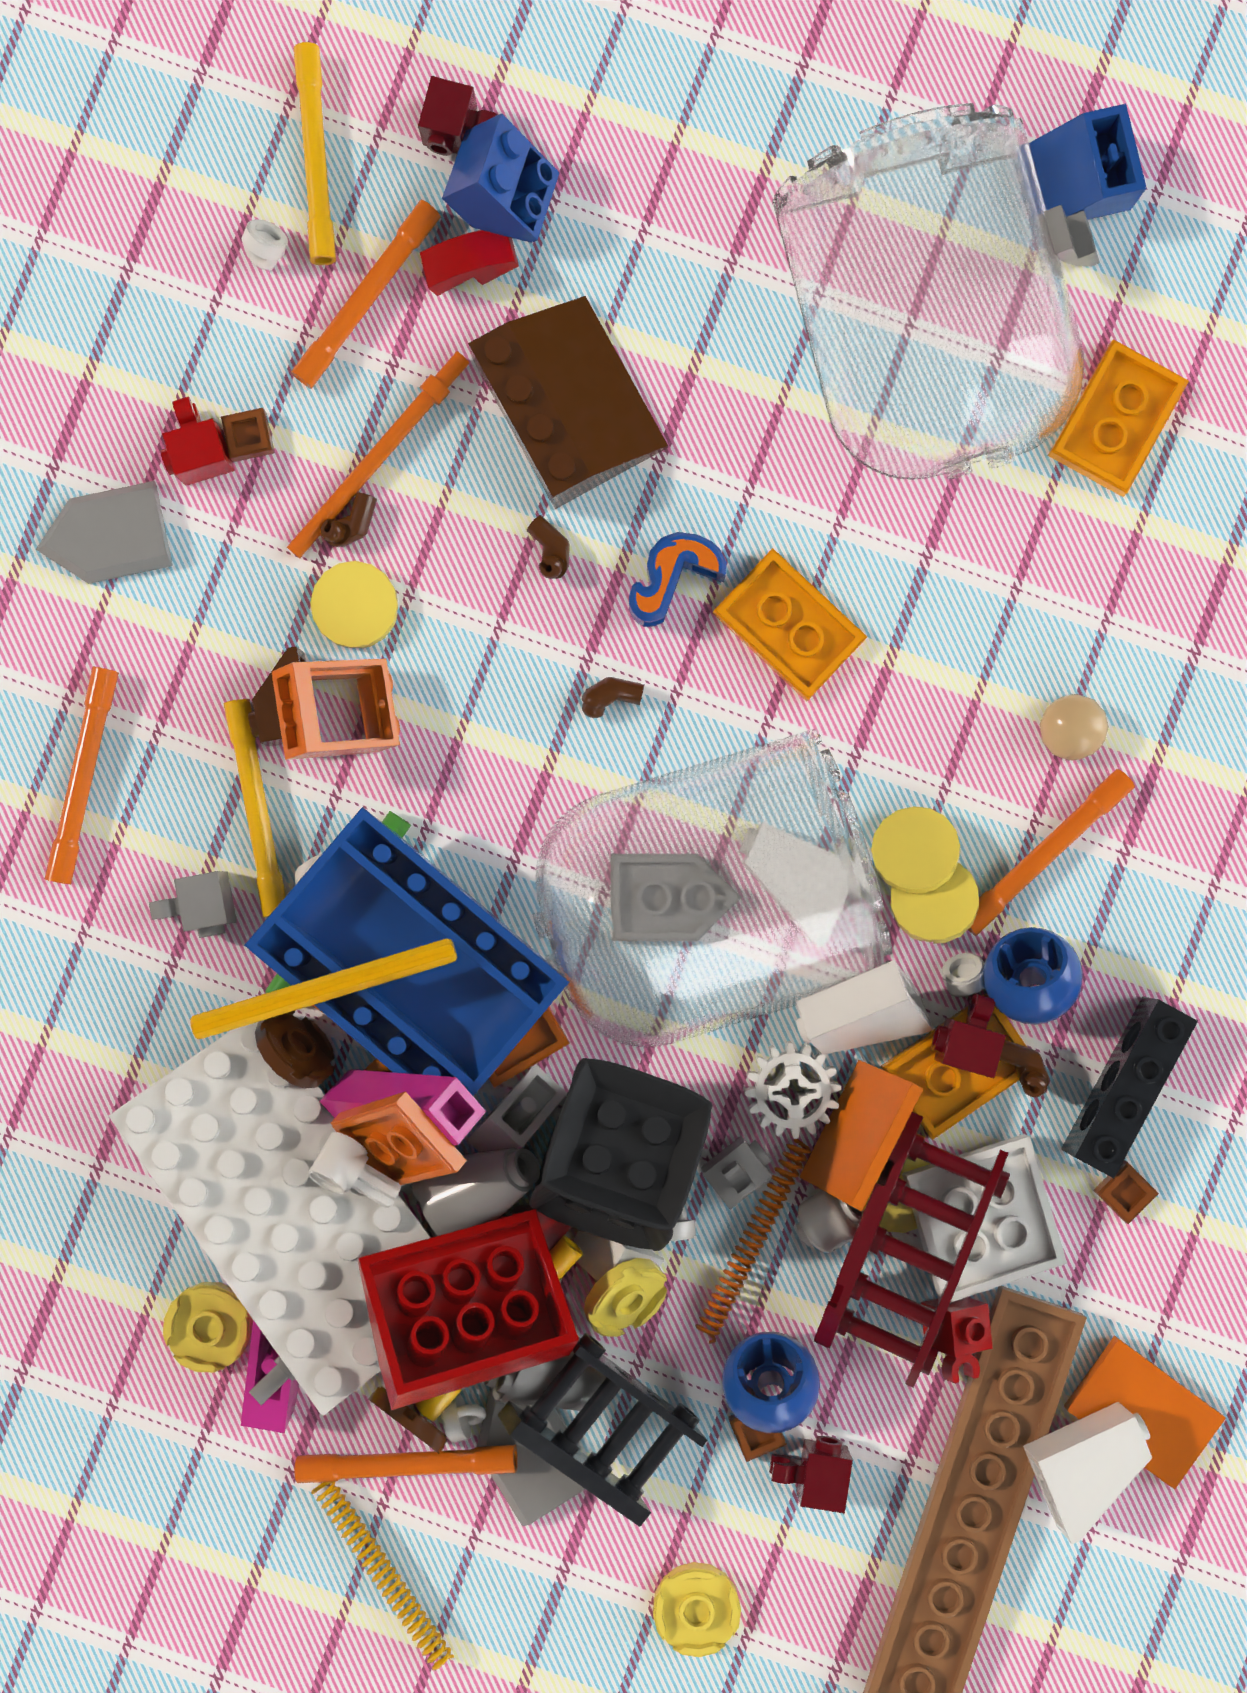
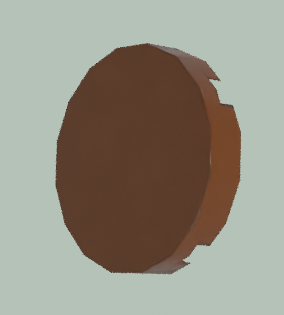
[255,1011,335,1089]
[368,1386,448,1454]

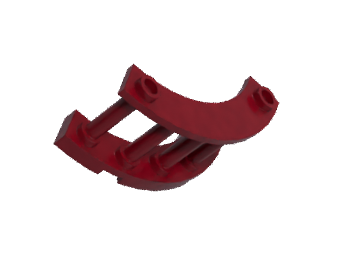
[814,1112,1010,1388]

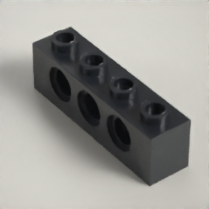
[1061,996,1198,1179]

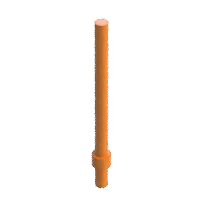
[287,351,469,559]

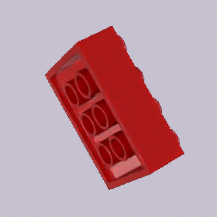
[358,1209,579,1410]

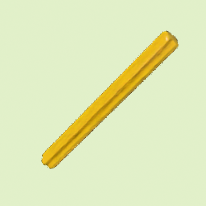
[190,938,457,1039]

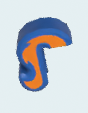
[629,532,727,627]

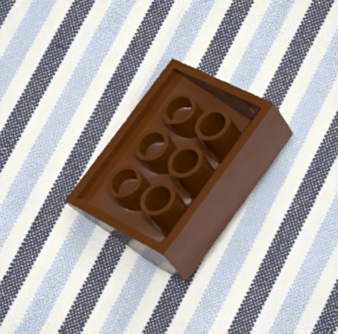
[468,296,668,509]

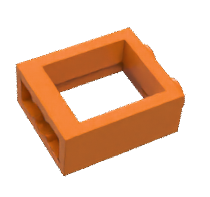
[271,658,400,760]

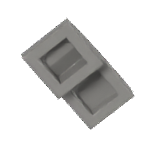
[1043,205,1100,267]

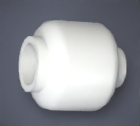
[796,1190,864,1253]

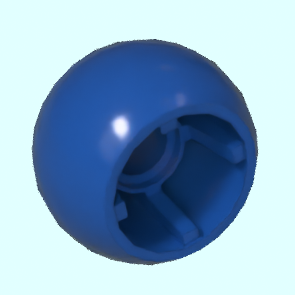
[983,927,1083,1025]
[722,1331,820,1433]

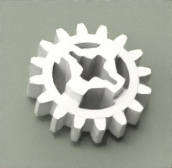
[744,1041,841,1139]

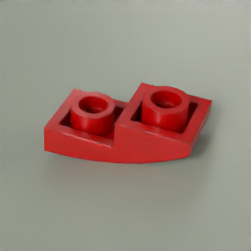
[420,230,519,296]

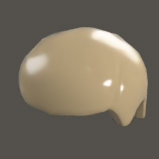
[1039,694,1109,761]

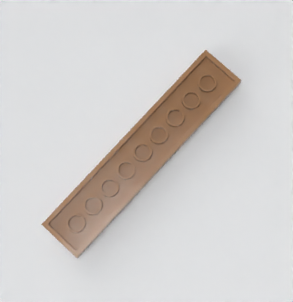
[863,1286,1087,1693]

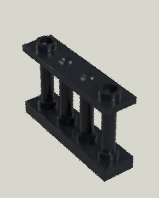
[498,1333,708,1527]

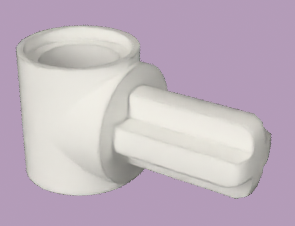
[308,1132,401,1208]

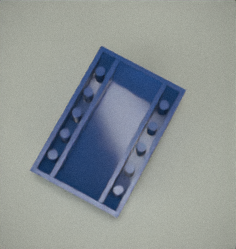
[244,807,569,1096]

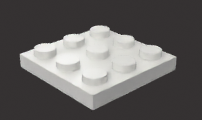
[902,1134,1067,1303]

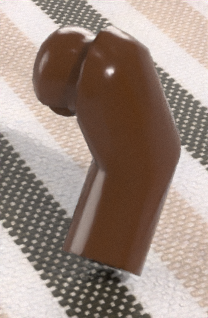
[321,492,377,547]
[527,515,570,579]
[582,677,645,718]
[999,1040,1049,1097]

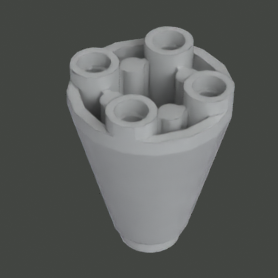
[413,1148,540,1237]
[484,1351,606,1411]

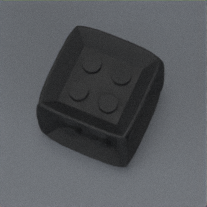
[529,1058,713,1251]

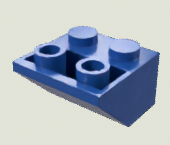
[1027,103,1147,229]
[442,113,560,243]

